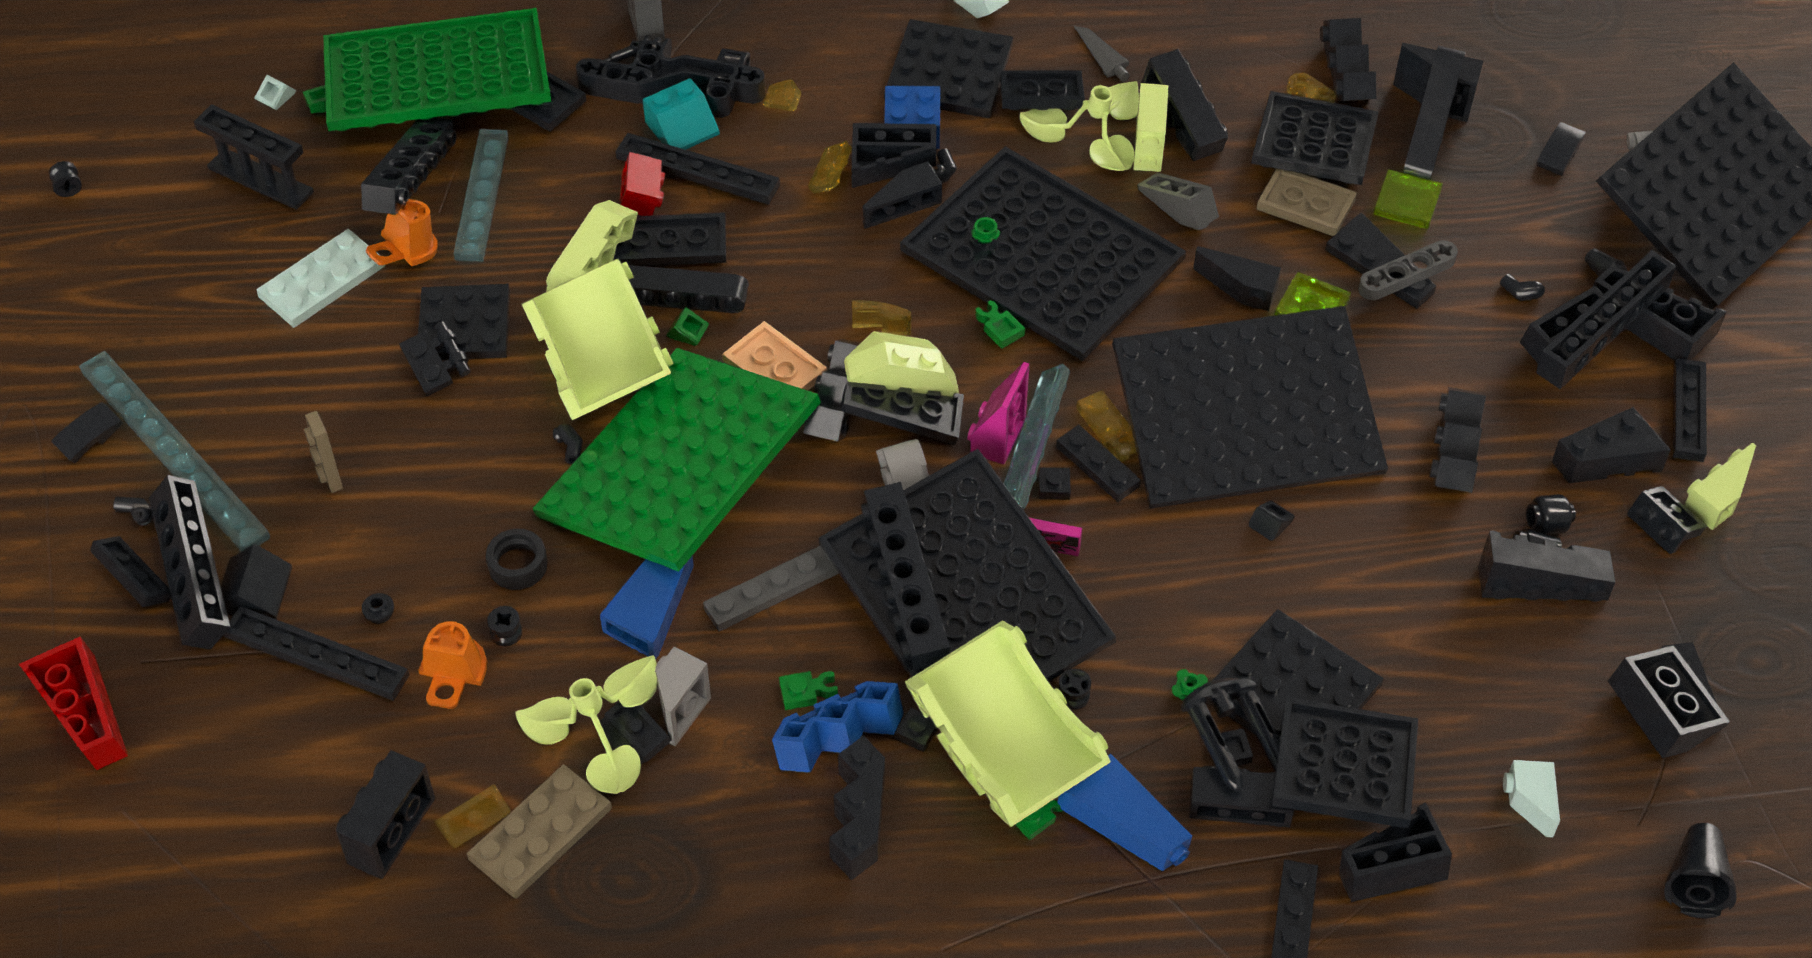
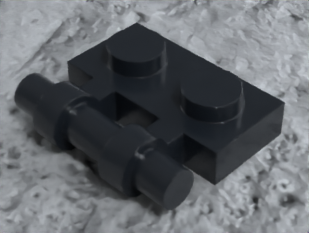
[399,321,471,396]

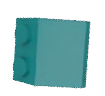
[643,78,720,150]

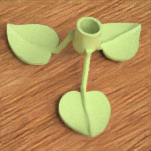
[1020,81,1139,171]
[515,655,658,794]

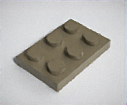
[1256,168,1357,236]

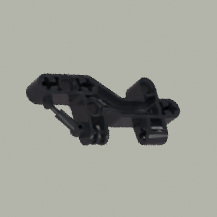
[576,35,766,118]

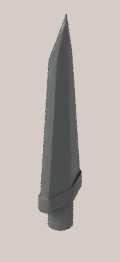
[1074,26,1130,82]

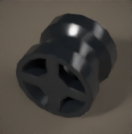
[49,161,82,197]
[487,606,522,647]
[1058,668,1091,710]

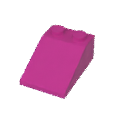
[967,362,1029,464]

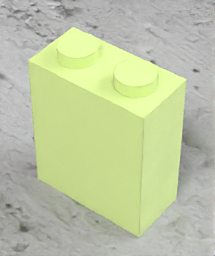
[1133,83,1168,172]

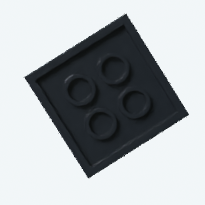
[418,283,510,360]

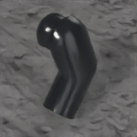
[933,149,957,183]
[1500,274,1545,301]
[552,424,583,464]
[113,496,153,525]

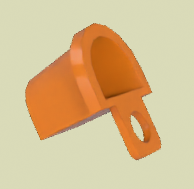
[366,199,438,266]
[418,621,488,709]

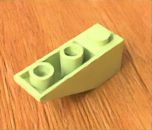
[1684,443,1756,530]

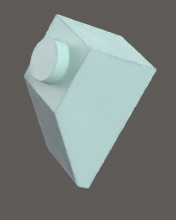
[1503,760,1560,837]

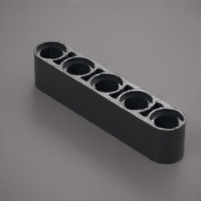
[1402,45,1466,182]
[628,265,749,313]

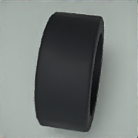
[486,529,548,590]

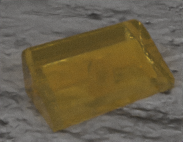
[434,784,512,849]

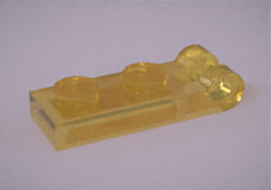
[1076,390,1137,462]

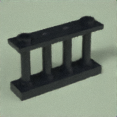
[193,104,314,210]

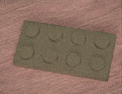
[467,764,612,899]

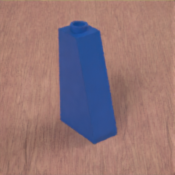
[600,555,694,659]
[1057,754,1192,871]

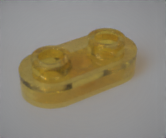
[1287,73,1336,103]

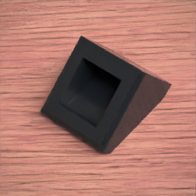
[1249,500,1295,541]

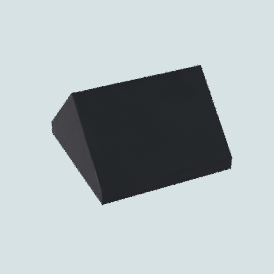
[221,543,292,619]

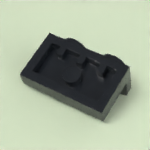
[1627,486,1707,554]

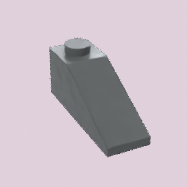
[1137,172,1219,230]

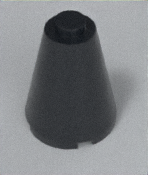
[1664,823,1737,918]

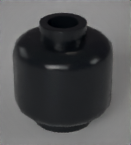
[1526,494,1576,535]

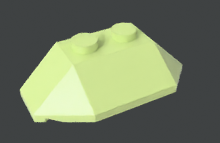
[844,331,959,397]

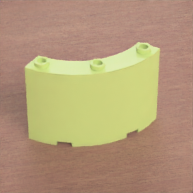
[522,258,674,420]
[905,620,1111,827]

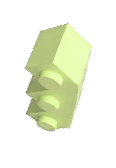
[546,200,638,292]

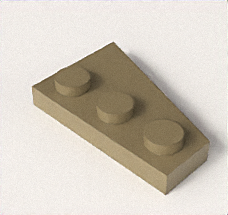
[303,411,343,493]

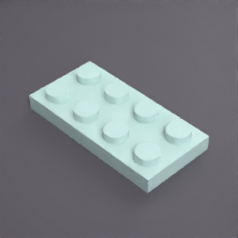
[256,229,386,328]

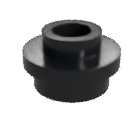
[362,593,394,624]

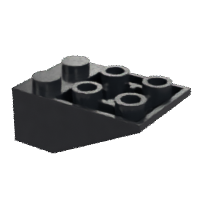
[1393,42,1483,122]

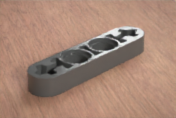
[1358,240,1458,300]

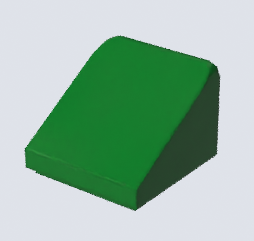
[666,307,709,346]

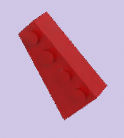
[19,637,128,770]

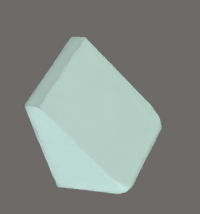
[254,75,296,110]

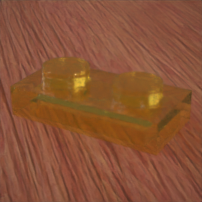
[808,141,852,194]

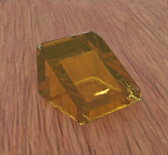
[763,79,801,111]

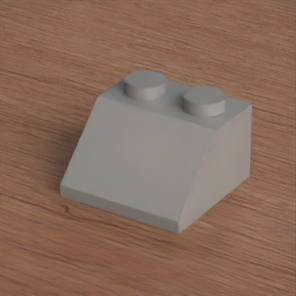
[655,647,711,746]

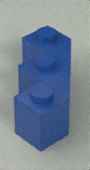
[772,681,904,773]

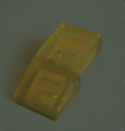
[852,300,911,335]

